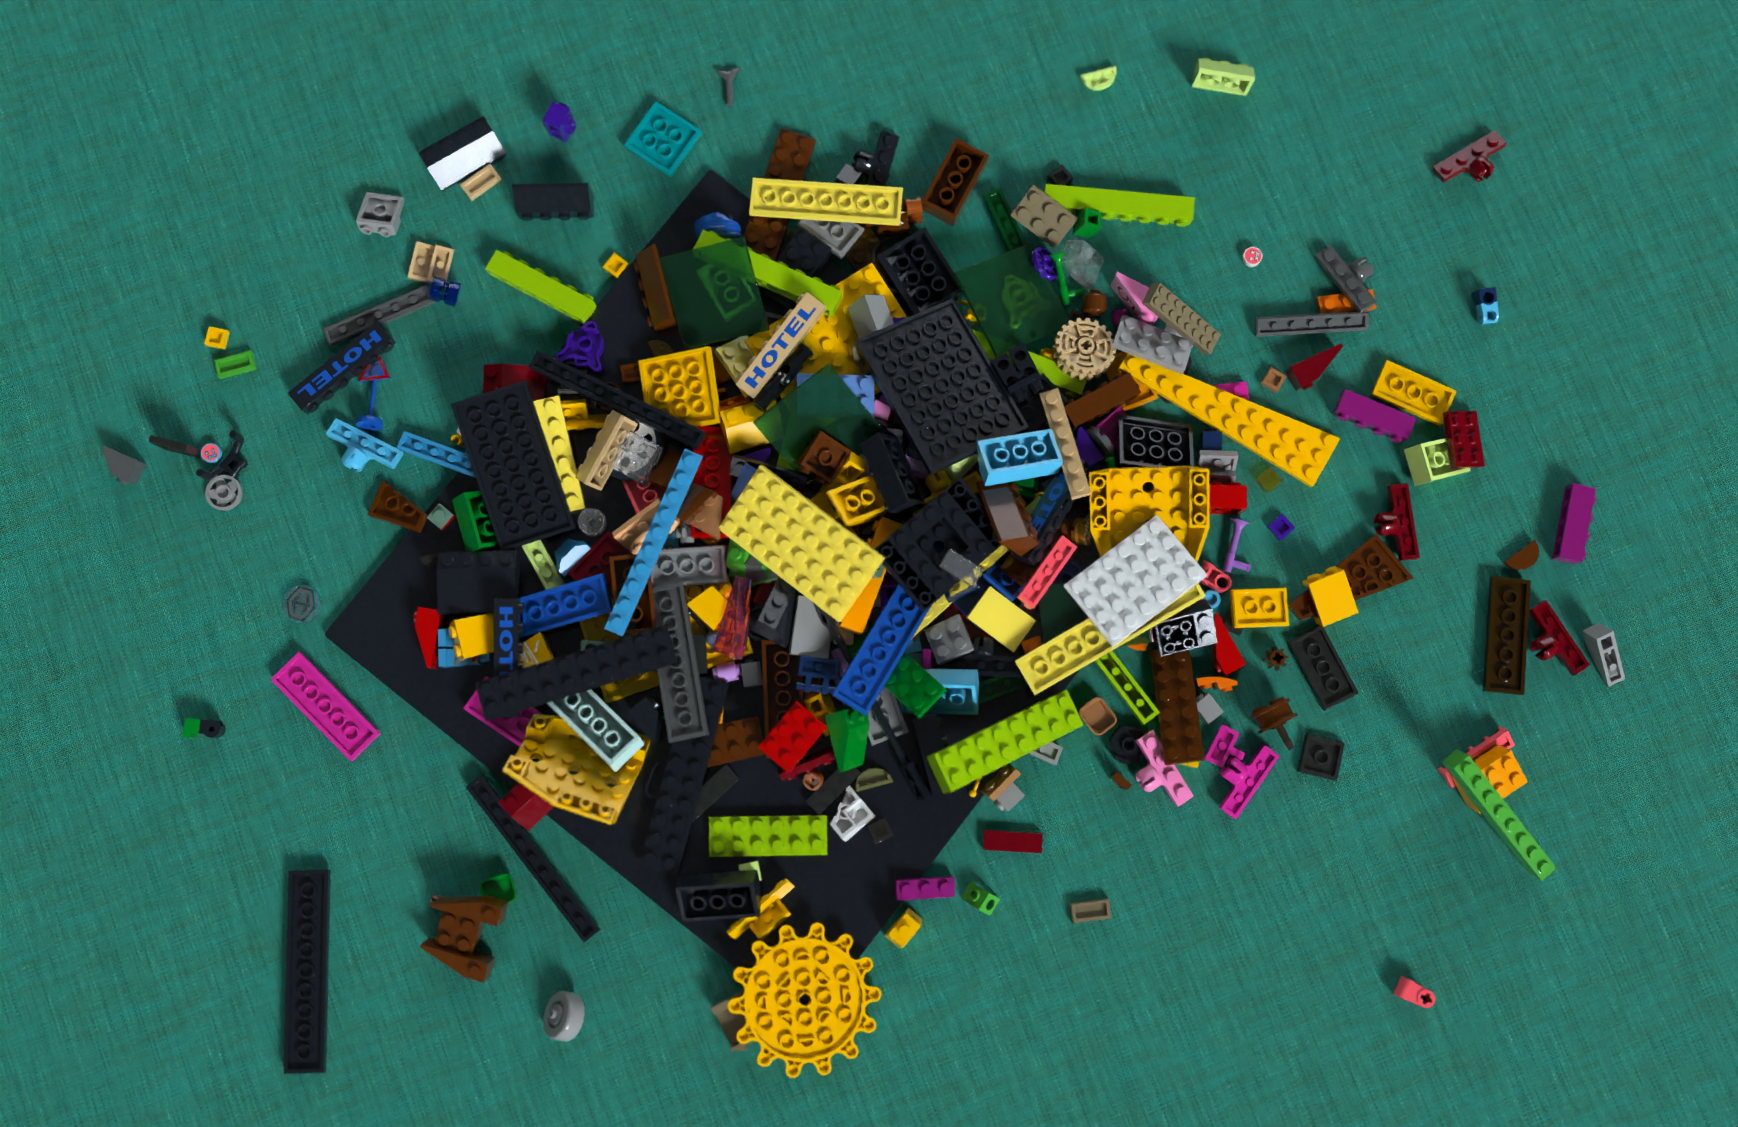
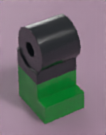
[182,718,226,738]

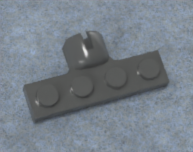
[1314,245,1376,314]

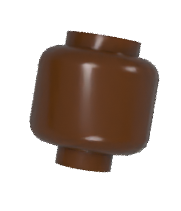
[1082,289,1107,318]

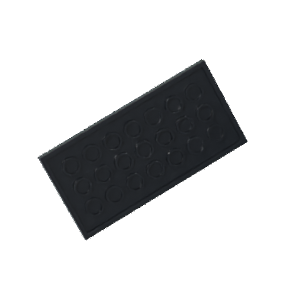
[451,380,576,551]

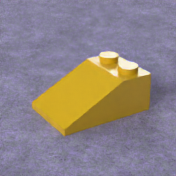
[827,475,888,526]

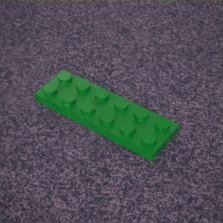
[847,620,947,719]

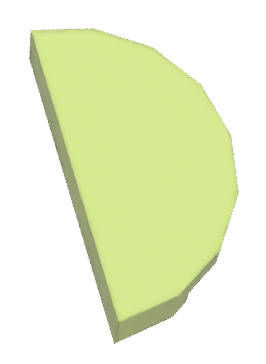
[1080,66,1117,90]

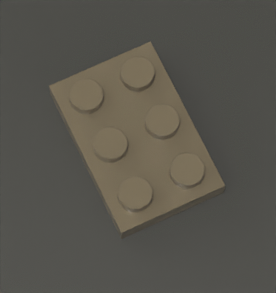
[1010,184,1078,249]

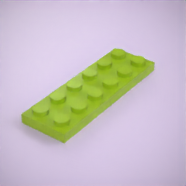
[709,815,828,857]

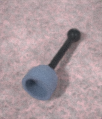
[688,607,723,648]

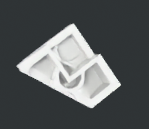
[830,786,875,841]

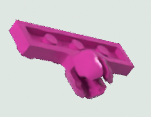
[1218,744,1280,820]

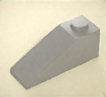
[1582,623,1625,687]

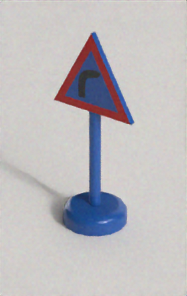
[356,355,391,431]

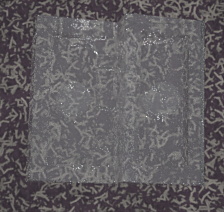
[611,431,663,485]

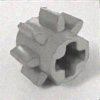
[676,523,699,544]

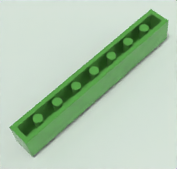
[1442,749,1556,881]

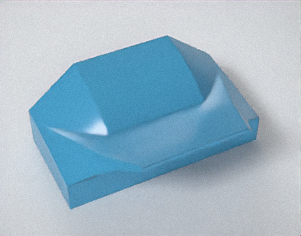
[554,538,591,577]

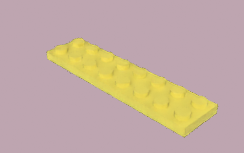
[749,178,903,226]

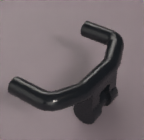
[196,430,248,480]

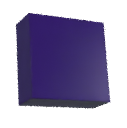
[1267,514,1295,541]

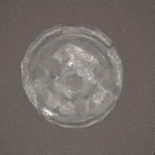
[578,508,607,537]

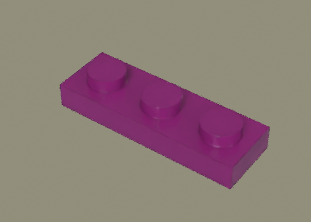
[895,876,955,901]

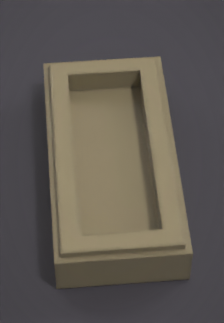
[1069,898,1112,924]

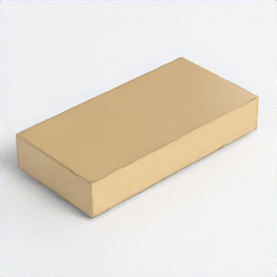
[460,164,502,201]

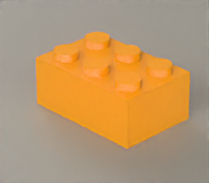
[1451,744,1528,814]

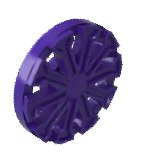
[1031,247,1057,281]

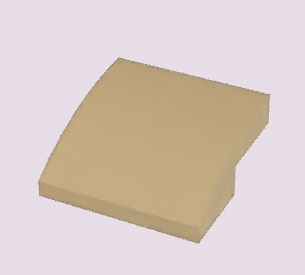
[407,241,454,286]

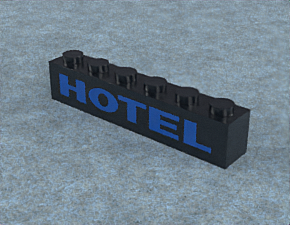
[288,321,396,414]
[1009,459,1092,567]
[494,598,524,717]

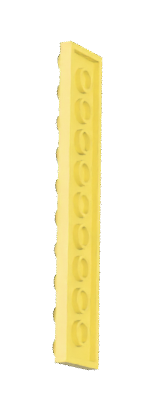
[1015,584,1206,695]

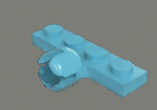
[326,418,404,472]

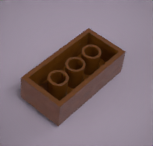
[922,138,989,226]

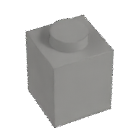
[1196,693,1223,724]
[994,783,1025,812]

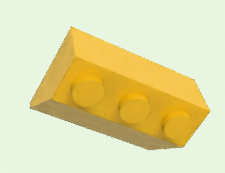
[719,401,784,454]

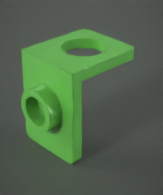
[961,882,1000,916]

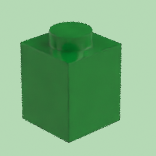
[1073,207,1102,239]

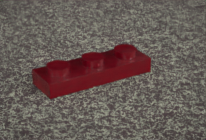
[778,746,836,781]

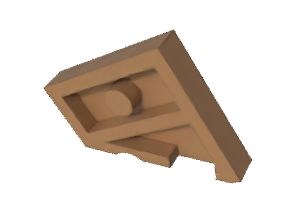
[689,495,723,540]

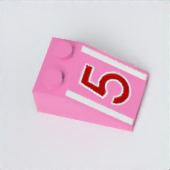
[1110,272,1158,326]

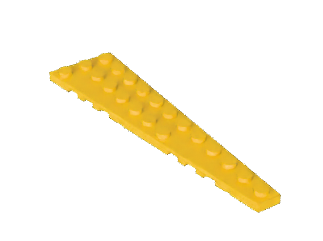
[1118,353,1340,487]

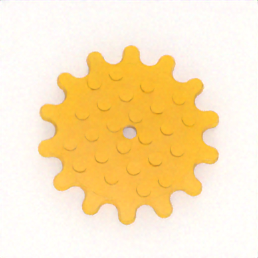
[728,922,882,1078]

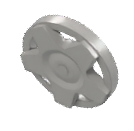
[205,475,243,511]

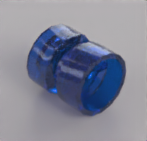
[428,276,461,307]

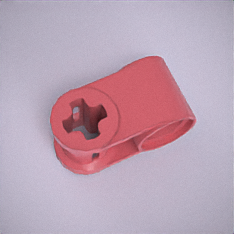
[1199,560,1231,593]
[1393,976,1436,1008]

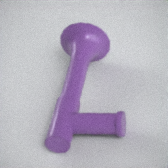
[1223,518,1251,573]

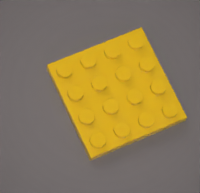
[638,346,722,436]

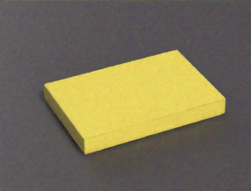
[966,586,1036,652]

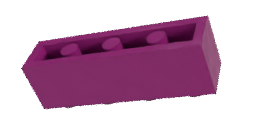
[1332,389,1417,443]
[1552,483,1596,565]

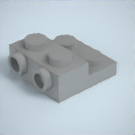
[356,192,404,237]

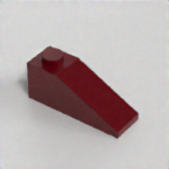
[1286,343,1343,391]

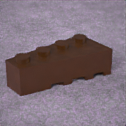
[1064,373,1141,433]

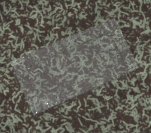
[939,549,983,587]

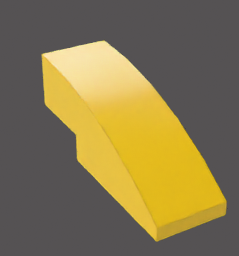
[816,452,866,507]

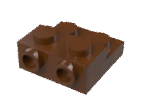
[796,430,852,485]

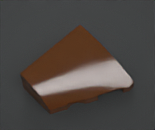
[675,483,718,524]

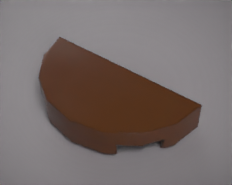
[1503,540,1539,570]

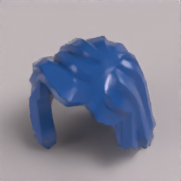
[694,212,741,246]

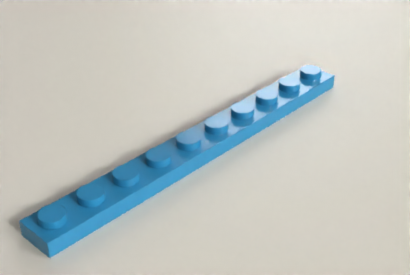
[604,449,703,636]

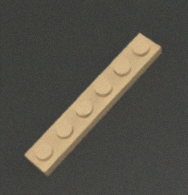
[1039,388,1091,500]

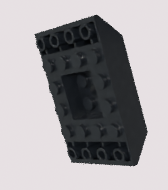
[874,477,1002,612]

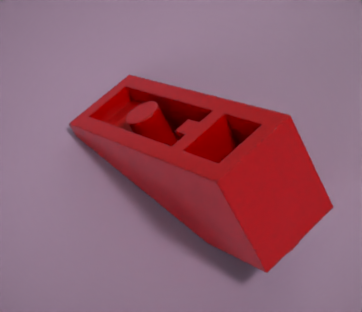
[413,607,445,669]
[1212,613,1246,676]

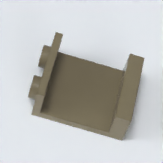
[711,989,758,1052]

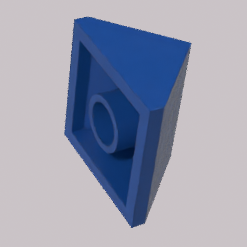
[982,558,1023,602]

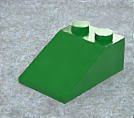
[825,708,869,773]

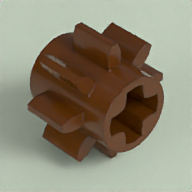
[1263,646,1288,671]

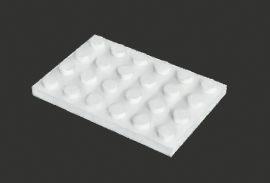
[1064,515,1207,648]

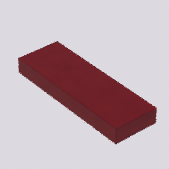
[983,830,1043,853]

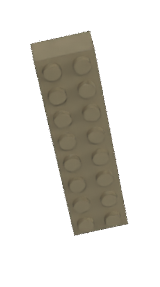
[1142,283,1221,354]

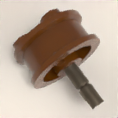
[1250,696,1298,750]

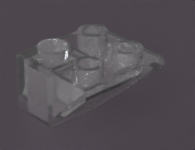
[1062,240,1105,291]

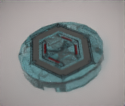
[282,585,322,623]

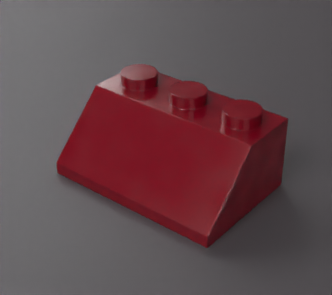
[498,782,555,831]

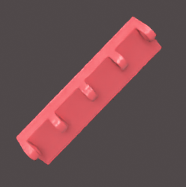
[1017,535,1077,609]
[1437,726,1515,788]

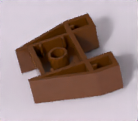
[420,896,509,983]

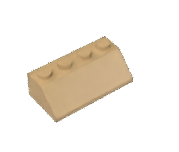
[575,410,638,491]

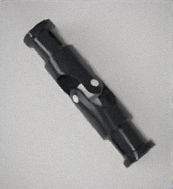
[752,344,814,413]

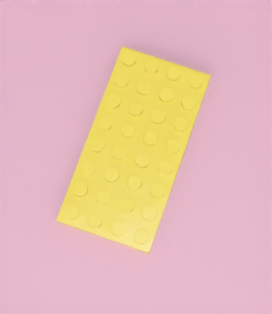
[719,465,885,622]

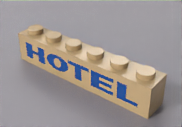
[736,292,827,400]

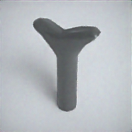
[717,67,740,106]

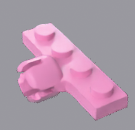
[1135,730,1193,807]

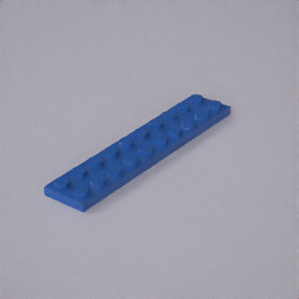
[832,542,943,716]

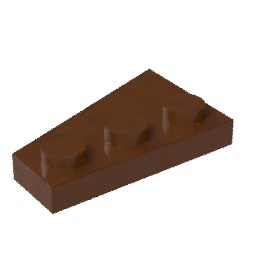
[367,480,428,533]

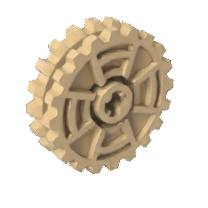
[1052,318,1116,381]

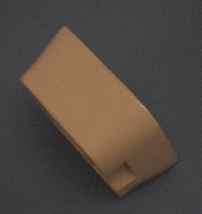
[1079,697,1117,736]

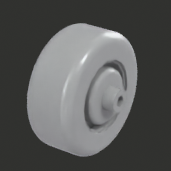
[543,991,585,1042]

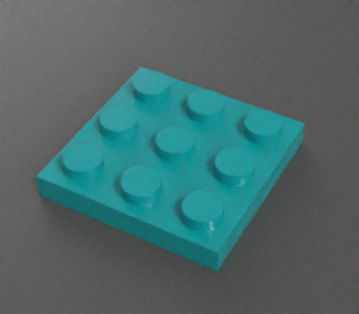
[624,101,702,178]

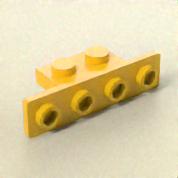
[561,399,608,430]
[727,879,794,941]

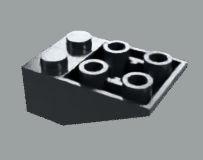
[1155,599,1218,657]

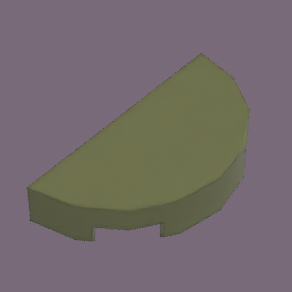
[855,768,893,792]

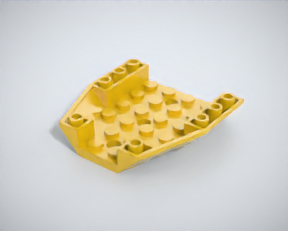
[1089,466,1210,563]
[503,714,651,825]

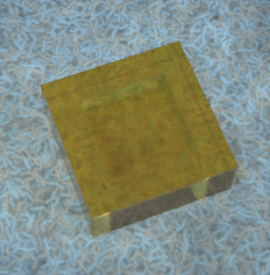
[1255,467,1283,494]

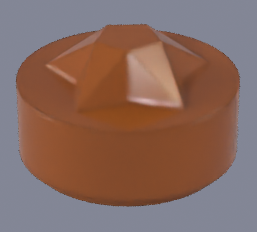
[803,770,824,790]

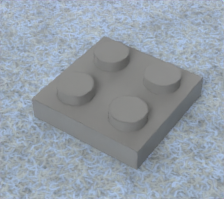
[924,614,975,666]

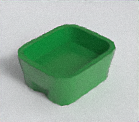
[479,873,517,903]

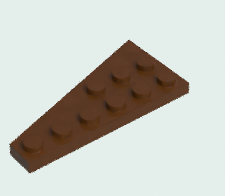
[1288,534,1413,621]

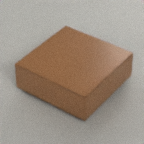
[1260,367,1287,393]

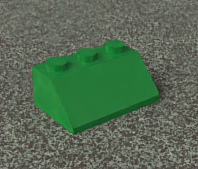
[452,491,500,552]

